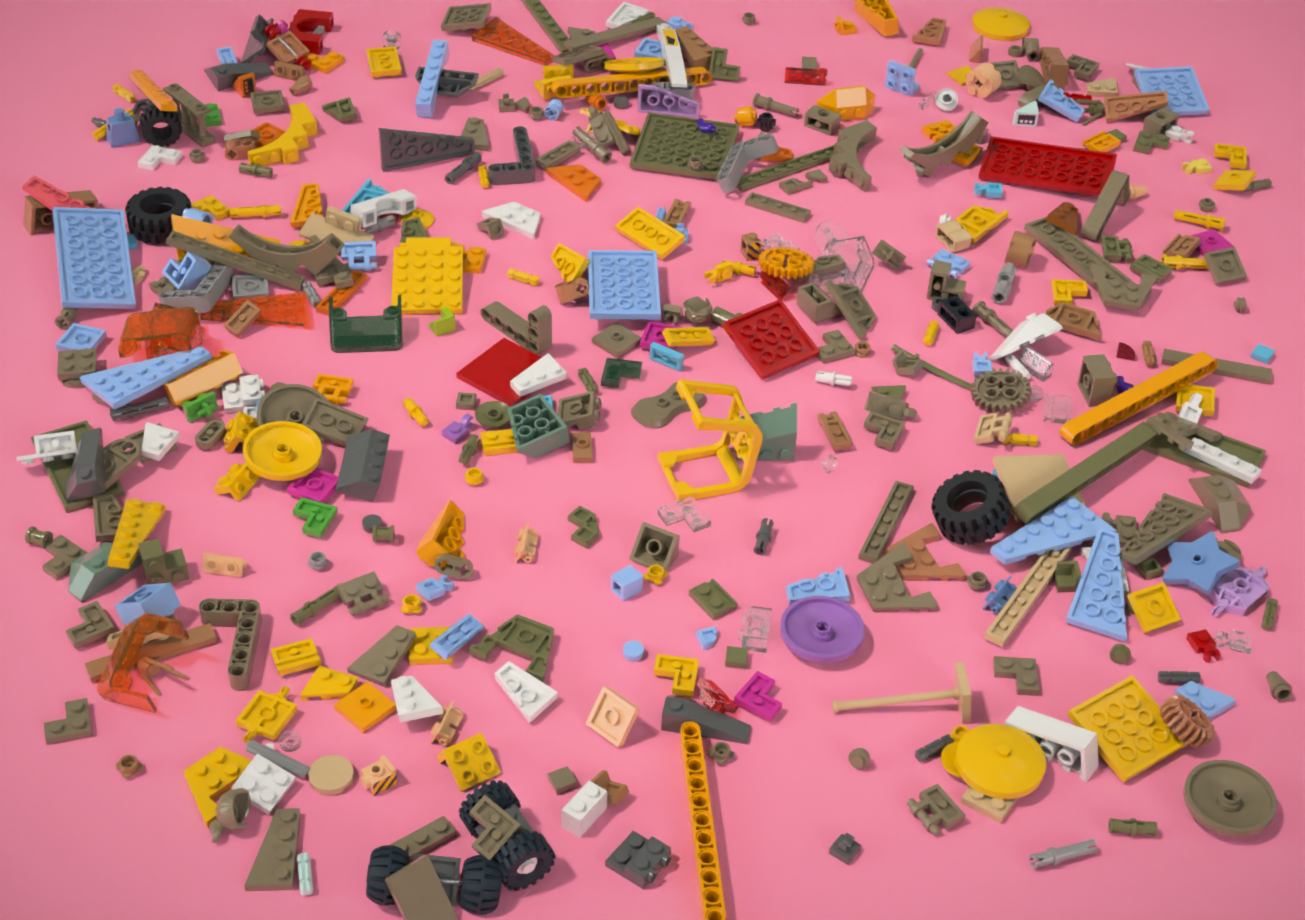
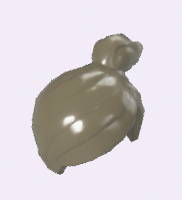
[209,788,251,843]

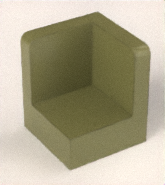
[1053,561,1081,592]

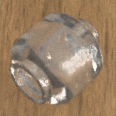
[382,29,402,50]

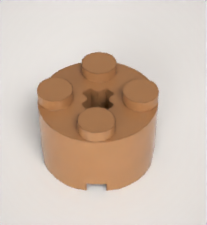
[1004,230,1038,269]

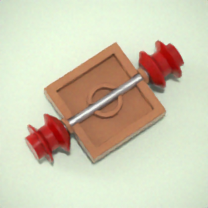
[265,24,312,71]

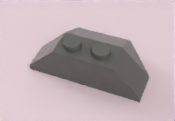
[415,67,479,97]

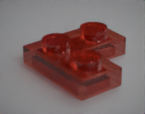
[696,678,739,714]

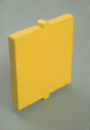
[947,66,973,86]

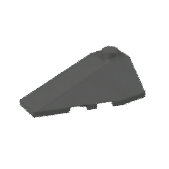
[204,62,273,91]
[66,427,106,503]
[661,695,751,745]

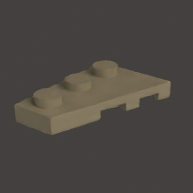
[93,494,122,542]
[347,625,417,687]

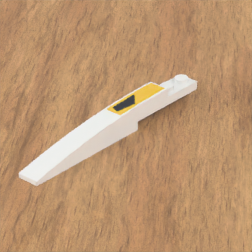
[656,23,687,88]

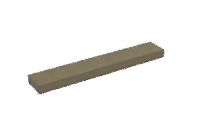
[1161,348,1272,384]
[858,480,914,564]

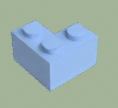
[162,252,212,290]

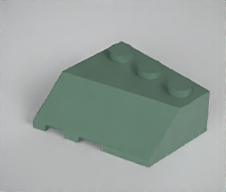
[508,393,570,458]
[737,403,797,461]

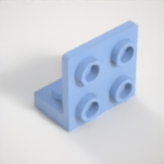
[885,60,920,97]

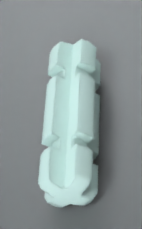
[297,852,313,896]

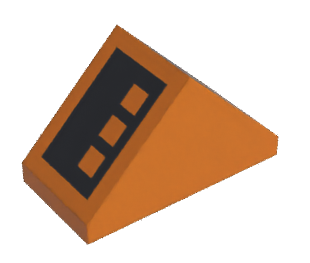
[232,72,256,98]

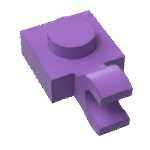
[442,413,474,445]

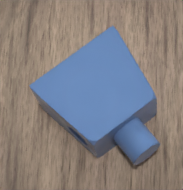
[106,108,141,148]

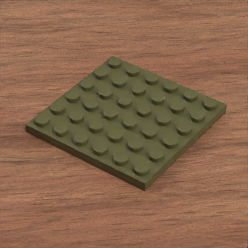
[630,112,740,181]

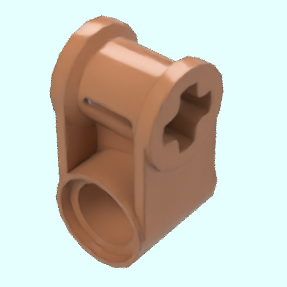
[225,138,256,160]
[555,278,589,303]

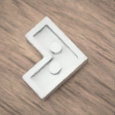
[137,145,183,171]

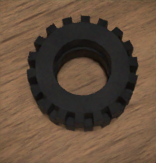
[139,105,182,147]

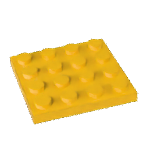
[1067,675,1187,783]

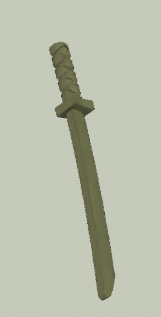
[891,344,972,390]

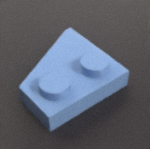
[1174,681,1236,719]

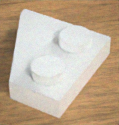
[141,422,180,461]

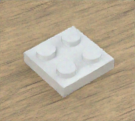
[231,753,296,815]

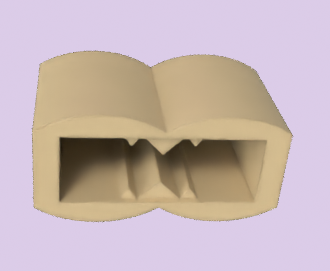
[935,220,972,252]

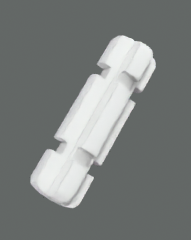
[1005,354,1031,380]

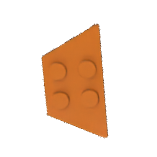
[546,164,601,202]

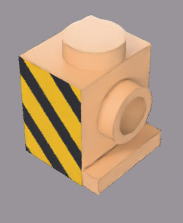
[360,755,397,796]

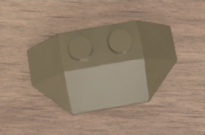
[1189,475,1251,534]

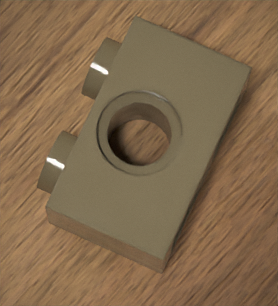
[804,105,841,136]
[1143,107,1179,135]

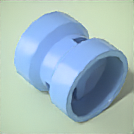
[544,99,564,120]

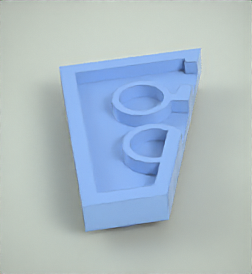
[1038,79,1085,122]

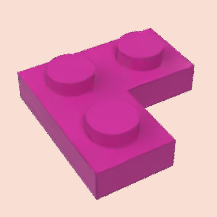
[734,671,782,722]

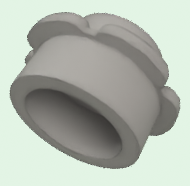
[308,551,328,570]

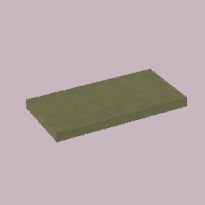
[1143,412,1266,489]
[31,420,124,513]

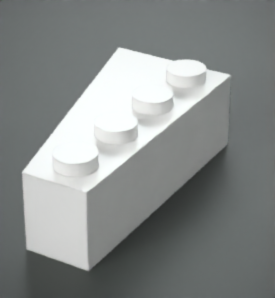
[1005,706,1099,782]

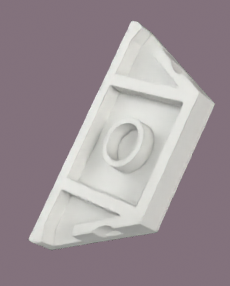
[482,202,541,239]

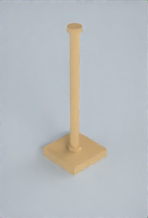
[832,662,972,724]

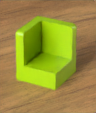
[429,307,456,336]

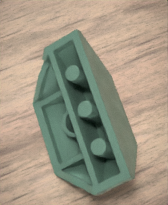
[68,542,142,603]

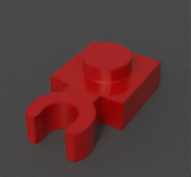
[1186,629,1221,663]

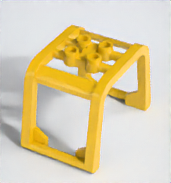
[657,379,763,503]

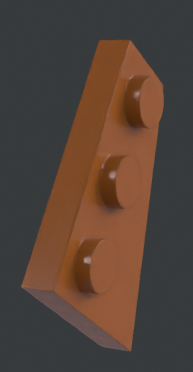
[1046,202,1078,235]

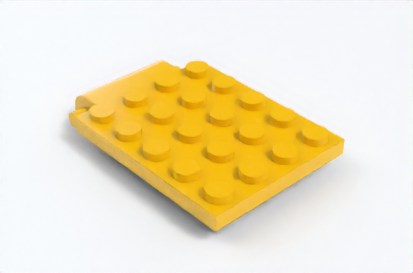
[391,237,463,315]

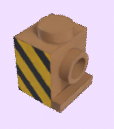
[740,232,762,261]

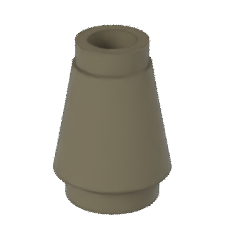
[1266,671,1292,701]

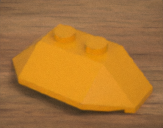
[816,85,875,121]

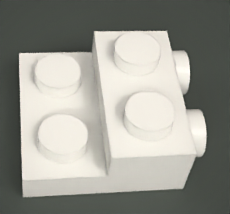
[221,374,265,414]

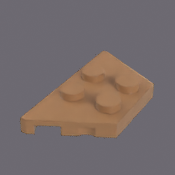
[1037,302,1102,341]

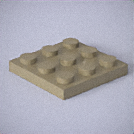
[441,3,492,32]

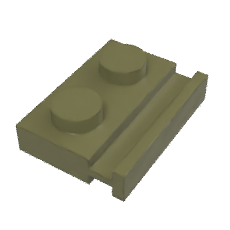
[1129,254,1173,284]
[689,578,737,620]

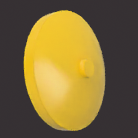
[972,7,1030,41]
[604,57,665,73]
[243,421,322,481]
[955,724,1046,799]

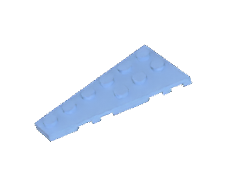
[990,496,1116,565]
[1065,528,1127,642]

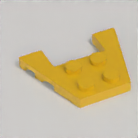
[183,746,252,828]

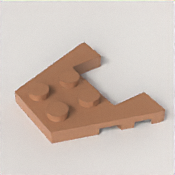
[886,523,966,581]

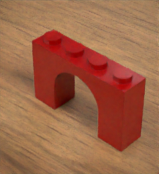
[289,9,334,55]

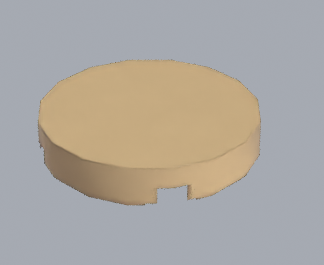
[308,755,354,795]

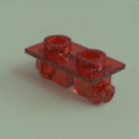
[760,270,791,300]

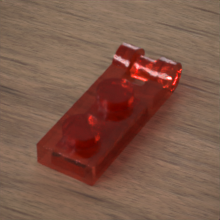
[784,67,828,86]

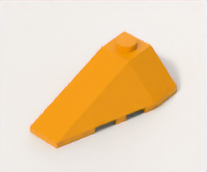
[415,500,465,567]

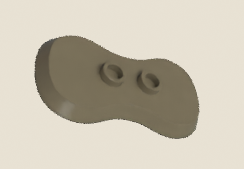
[631,381,707,428]

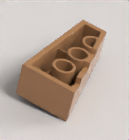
[675,26,713,71]
[1039,47,1069,90]
[23,190,98,235]

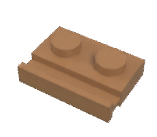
[1163,233,1201,258]

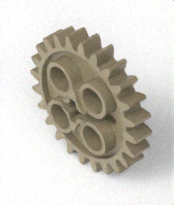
[971,368,1031,415]

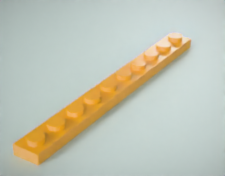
[129,69,177,112]

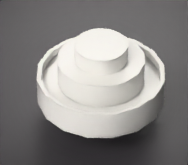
[935,88,958,112]

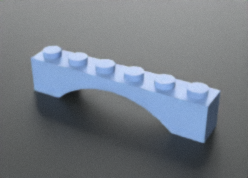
[415,40,450,118]

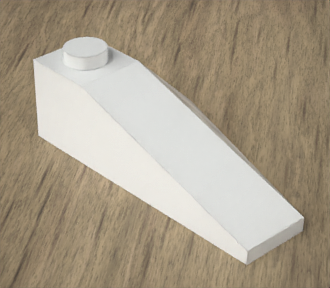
[989,313,1063,361]

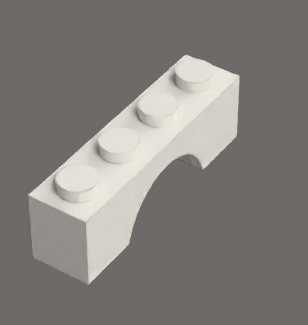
[351,189,417,228]

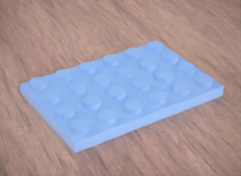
[588,250,661,320]

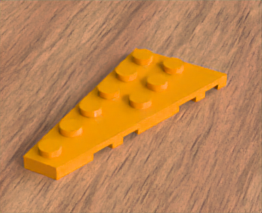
[171,214,281,262]

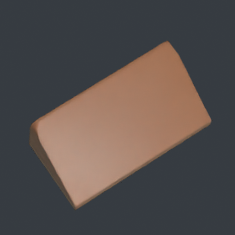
[969,35,983,63]

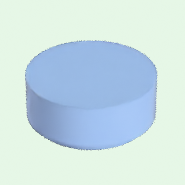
[623,641,644,661]

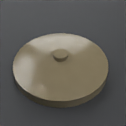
[256,384,329,444]
[1183,760,1277,837]

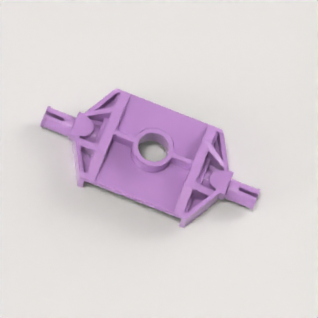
[1209,566,1270,617]

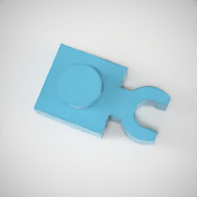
[974,183,1003,198]

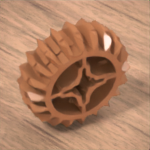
[1159,694,1215,749]

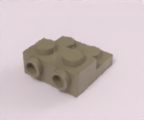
[558,391,602,430]

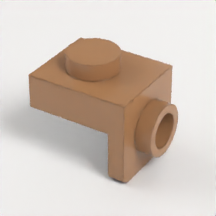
[591,770,629,806]

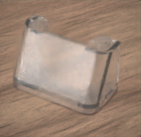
[808,236,874,294]

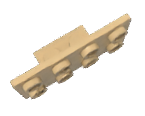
[299,206,374,242]

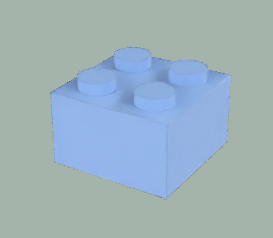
[114,583,181,628]

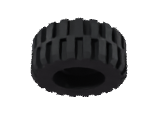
[125,186,192,245]
[931,470,1012,545]

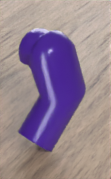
[697,118,716,134]
[1116,376,1134,393]

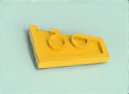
[550,242,590,281]

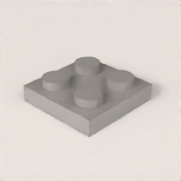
[231,274,270,302]

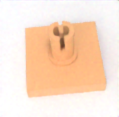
[586,686,640,747]

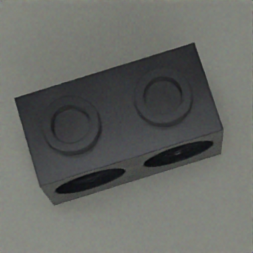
[937,296,977,334]

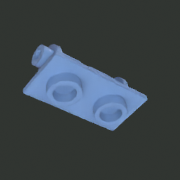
[982,575,1017,614]

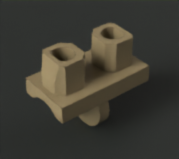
[872,239,907,271]

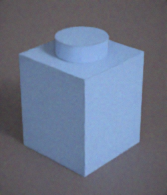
[611,565,643,601]

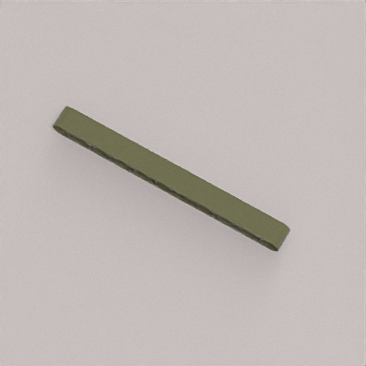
[1012,422,1158,525]

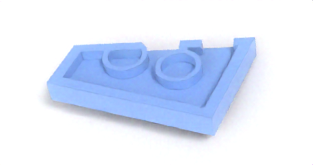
[786,567,850,605]

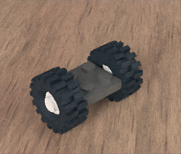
[459,780,556,891]

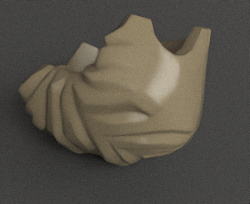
[683,296,713,324]

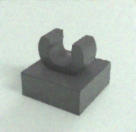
[829,832,861,865]

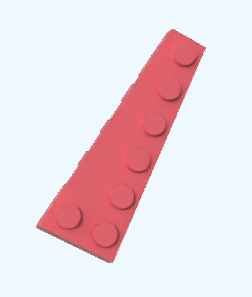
[22,175,128,229]

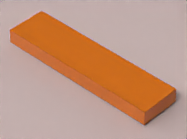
[316,269,368,317]

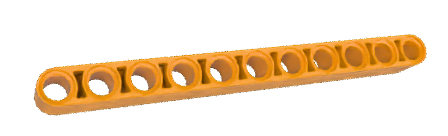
[551,67,712,98]
[1059,351,1218,446]
[680,721,726,920]

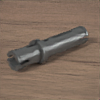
[444,152,482,184]
[109,397,169,421]

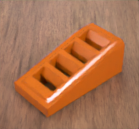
[759,146,793,161]

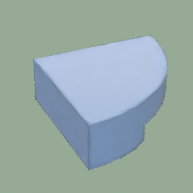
[696,626,717,650]

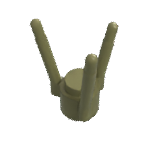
[1077,99,1105,125]

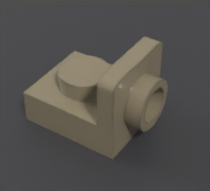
[476,217,505,240]

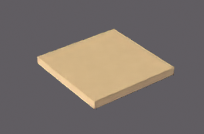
[992,454,1085,521]

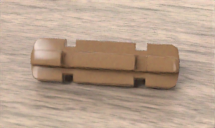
[1142,340,1156,368]

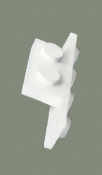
[16,431,77,465]

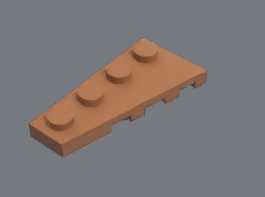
[1104,91,1168,123]

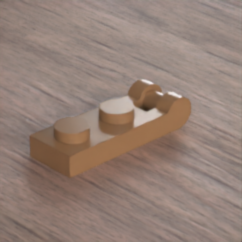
[663,199,692,228]
[817,411,852,451]

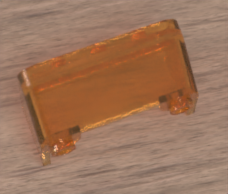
[97,614,190,713]

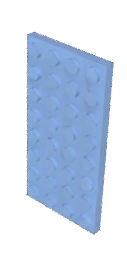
[53,207,136,309]

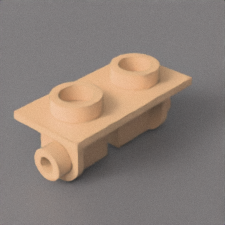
[514,522,538,563]
[203,552,247,578]
[430,700,463,746]

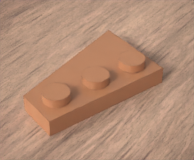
[911,17,947,46]

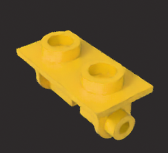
[542,64,574,79]

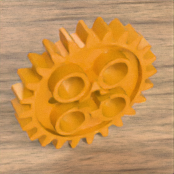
[758,246,814,279]

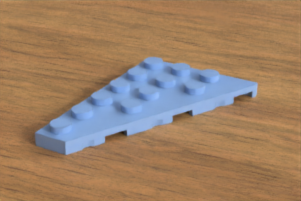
[79,346,213,409]

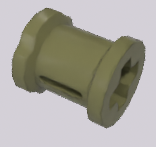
[372,525,395,543]
[25,526,53,549]

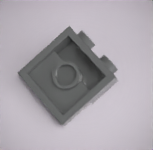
[605,831,672,889]

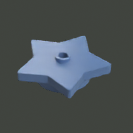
[1162,531,1240,596]

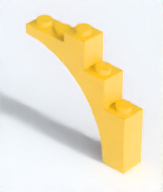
[247,102,318,166]

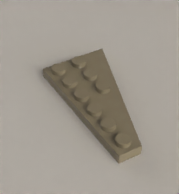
[1120,493,1212,565]

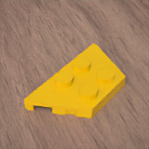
[955,205,1009,244]

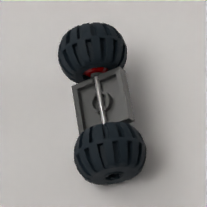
[366,845,502,915]

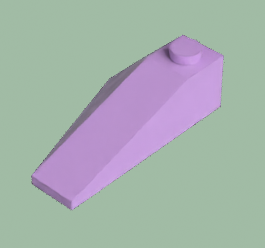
[638,84,700,118]

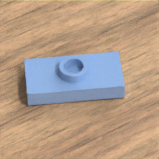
[216,47,237,64]

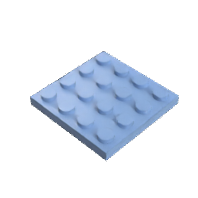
[1134,66,1210,116]

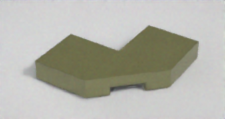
[568,506,599,549]

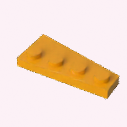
[290,183,323,228]

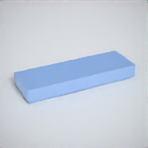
[429,613,485,660]

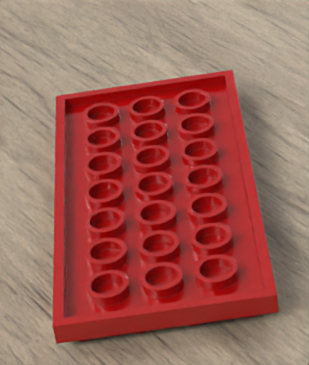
[978,136,1117,197]

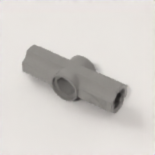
[991,263,1017,304]

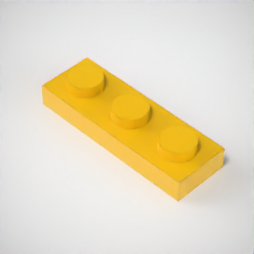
[662,327,715,347]

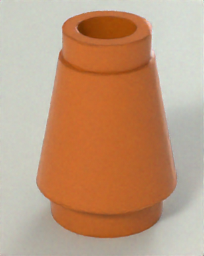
[585,95,607,110]

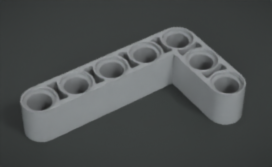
[716,133,779,194]
[158,262,235,314]

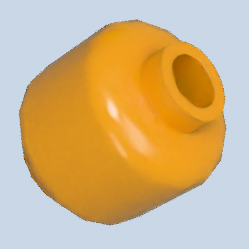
[734,106,757,127]

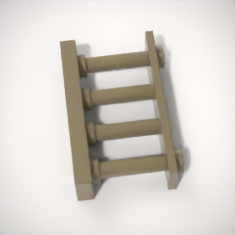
[163,83,216,148]

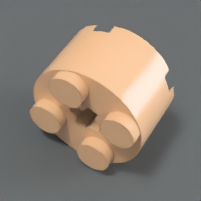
[966,63,1002,98]

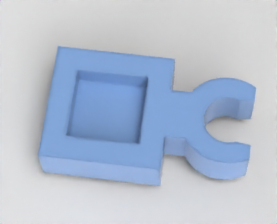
[666,16,693,30]
[972,352,992,377]
[416,575,454,601]

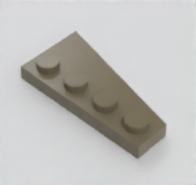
[244,808,301,891]

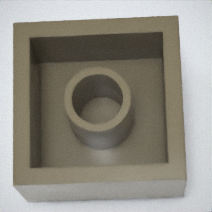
[1077,354,1117,407]

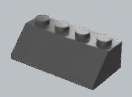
[335,429,390,502]

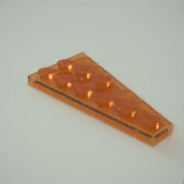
[472,17,554,66]
[200,292,311,330]

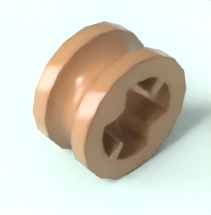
[855,341,871,358]

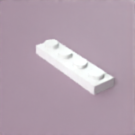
[1184,438,1262,484]

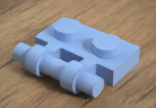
[341,241,377,271]
[927,249,971,278]

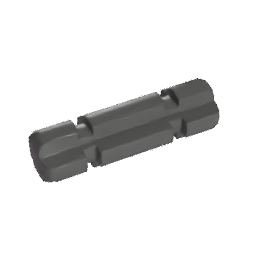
[1158,671,1201,683]
[915,734,954,762]

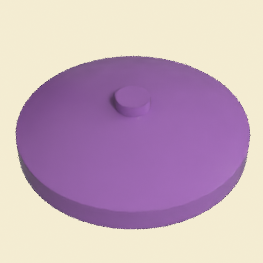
[780,596,865,663]

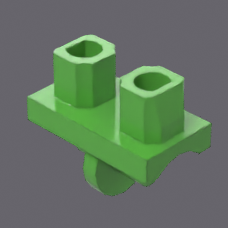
[182,391,219,423]

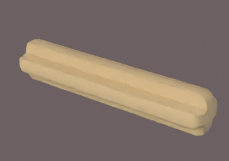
[469,68,504,91]

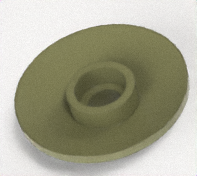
[475,401,510,427]

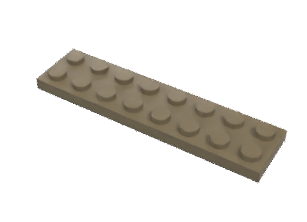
[1024,216,1133,289]

